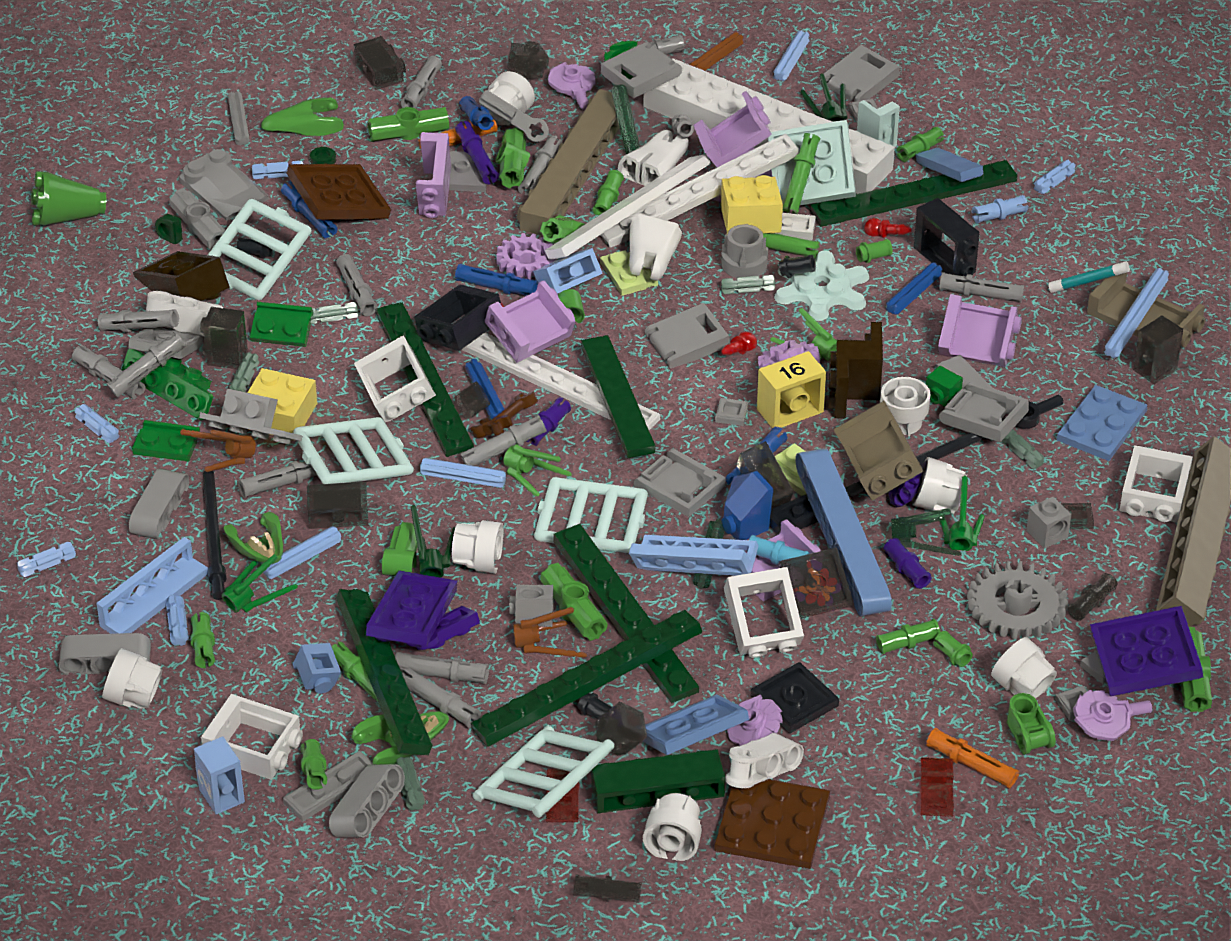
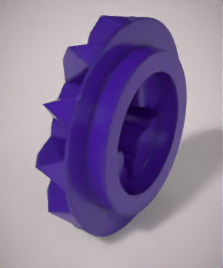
[889,473,922,507]

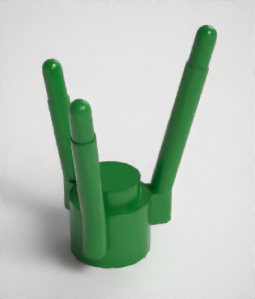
[937,475,985,551]
[222,554,298,613]

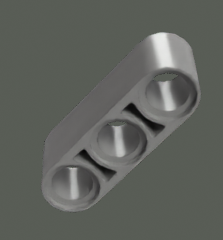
[129,468,189,540]
[59,633,151,675]
[329,764,405,838]

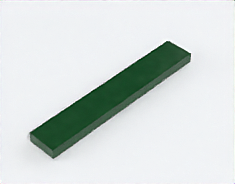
[581,335,656,459]

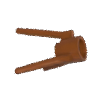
[180,429,256,472]
[513,607,587,658]

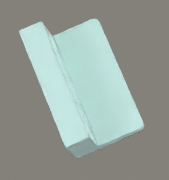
[857,100,900,147]

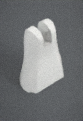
[618,129,689,186]
[629,214,682,280]

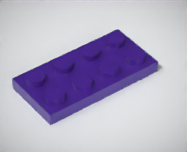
[366,570,458,647]

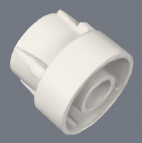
[482,71,535,126]
[880,377,930,436]
[912,457,967,514]
[452,520,504,574]
[991,637,1057,699]
[102,648,162,709]
[643,793,702,861]

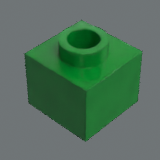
[926,365,963,407]

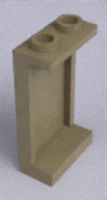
[1087,273,1206,353]
[834,401,924,501]

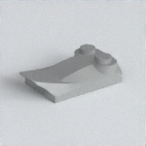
[179,149,270,221]

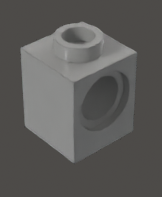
[1026,497,1071,549]
[509,584,553,627]

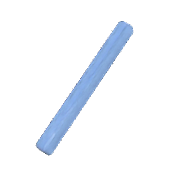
[1104,268,1169,358]

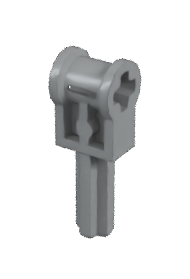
[479,90,549,142]

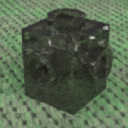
[507,41,549,80]
[595,701,647,756]

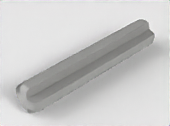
[228,91,250,145]

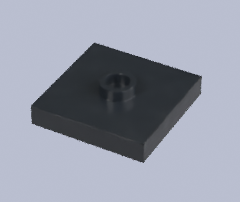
[751,662,839,734]

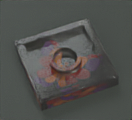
[778,547,854,619]

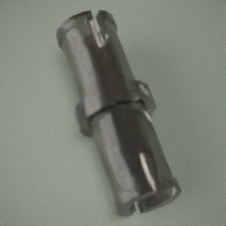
[1068,573,1118,621]
[573,874,642,903]

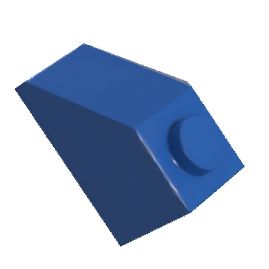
[722,471,773,540]

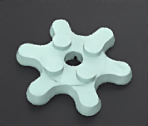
[774,250,869,321]

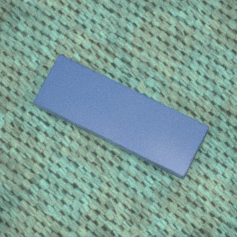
[916,147,983,182]

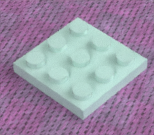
[768,120,856,205]

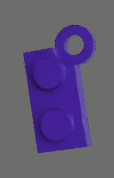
[416,606,480,650]

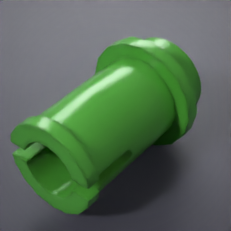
[856,239,893,263]
[933,631,973,667]

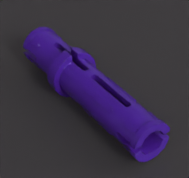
[455,121,499,184]

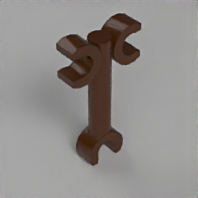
[470,391,538,439]

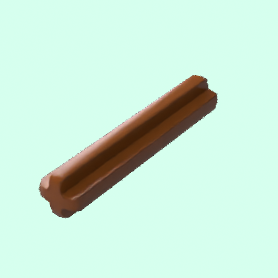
[688,32,744,71]

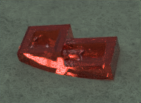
[920,757,954,817]
[546,769,579,822]

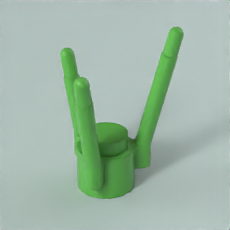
[770,308,837,361]
[503,444,572,496]

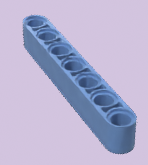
[795,448,892,617]

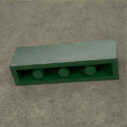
[591,749,725,813]

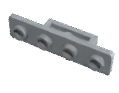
[199,389,303,445]

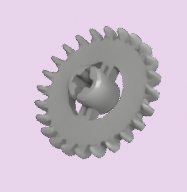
[967,561,1068,639]

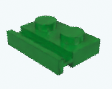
[250,302,313,347]
[132,420,200,462]

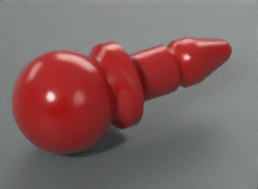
[864,218,912,238]
[721,332,757,355]

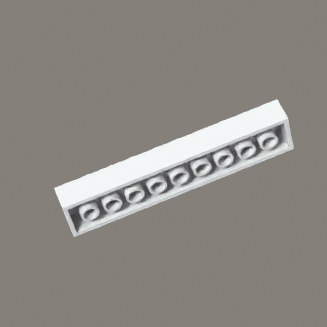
[643,58,895,194]

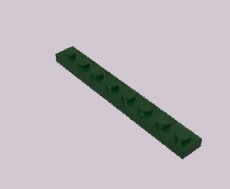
[810,160,1018,227]
[376,302,474,457]
[553,523,699,703]
[336,589,433,756]
[471,609,703,747]

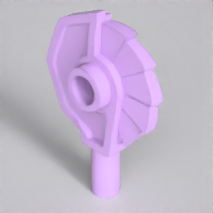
[548,62,595,110]
[1073,690,1152,741]
[727,695,783,746]

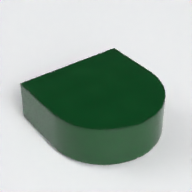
[155,214,183,245]

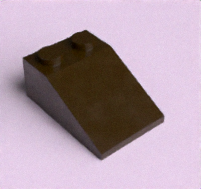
[133,251,230,301]

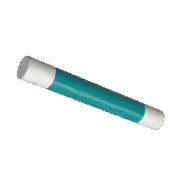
[1048,261,1130,293]

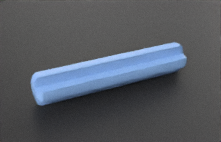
[773,30,810,81]
[420,458,506,488]
[263,526,341,579]

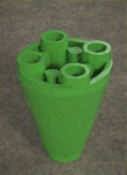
[31,171,106,226]

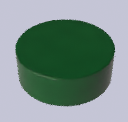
[310,147,336,164]

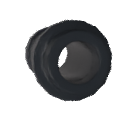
[237,237,273,259]
[779,255,816,278]
[578,693,620,727]

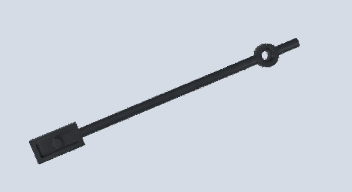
[769,394,1064,535]

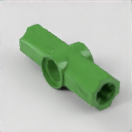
[367,107,449,142]
[495,127,530,188]
[540,563,608,641]
[1177,627,1212,712]

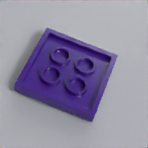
[1090,606,1204,697]

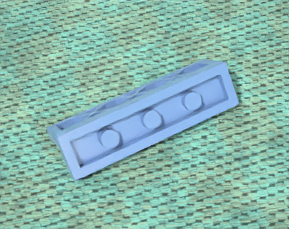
[629,535,759,576]
[96,537,208,634]

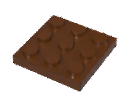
[286,164,391,220]
[715,779,830,869]

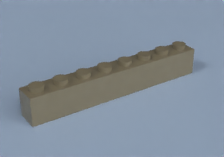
[517,89,628,236]
[1156,436,1231,627]

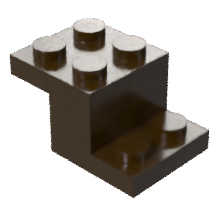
[829,322,883,419]

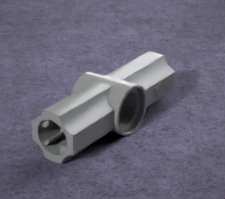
[170,188,226,249]

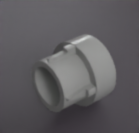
[721,224,768,278]

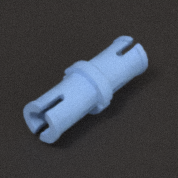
[972,195,1028,224]

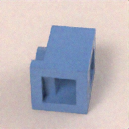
[293,643,341,694]

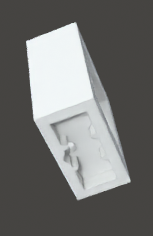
[354,335,436,422]
[1120,445,1193,522]
[724,567,804,658]
[201,694,303,780]

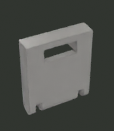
[601,42,682,98]
[820,45,900,102]
[645,303,730,369]
[939,382,1029,442]
[634,449,726,517]

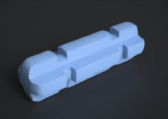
[1034,160,1076,194]
[252,161,303,179]
[74,404,119,443]
[17,542,76,577]
[166,595,189,646]

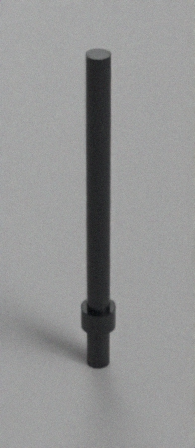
[203,471,227,600]

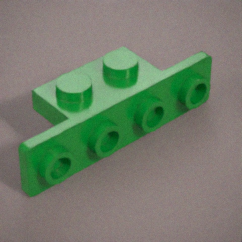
[122,349,213,421]

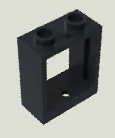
[913,198,980,277]
[414,284,502,351]

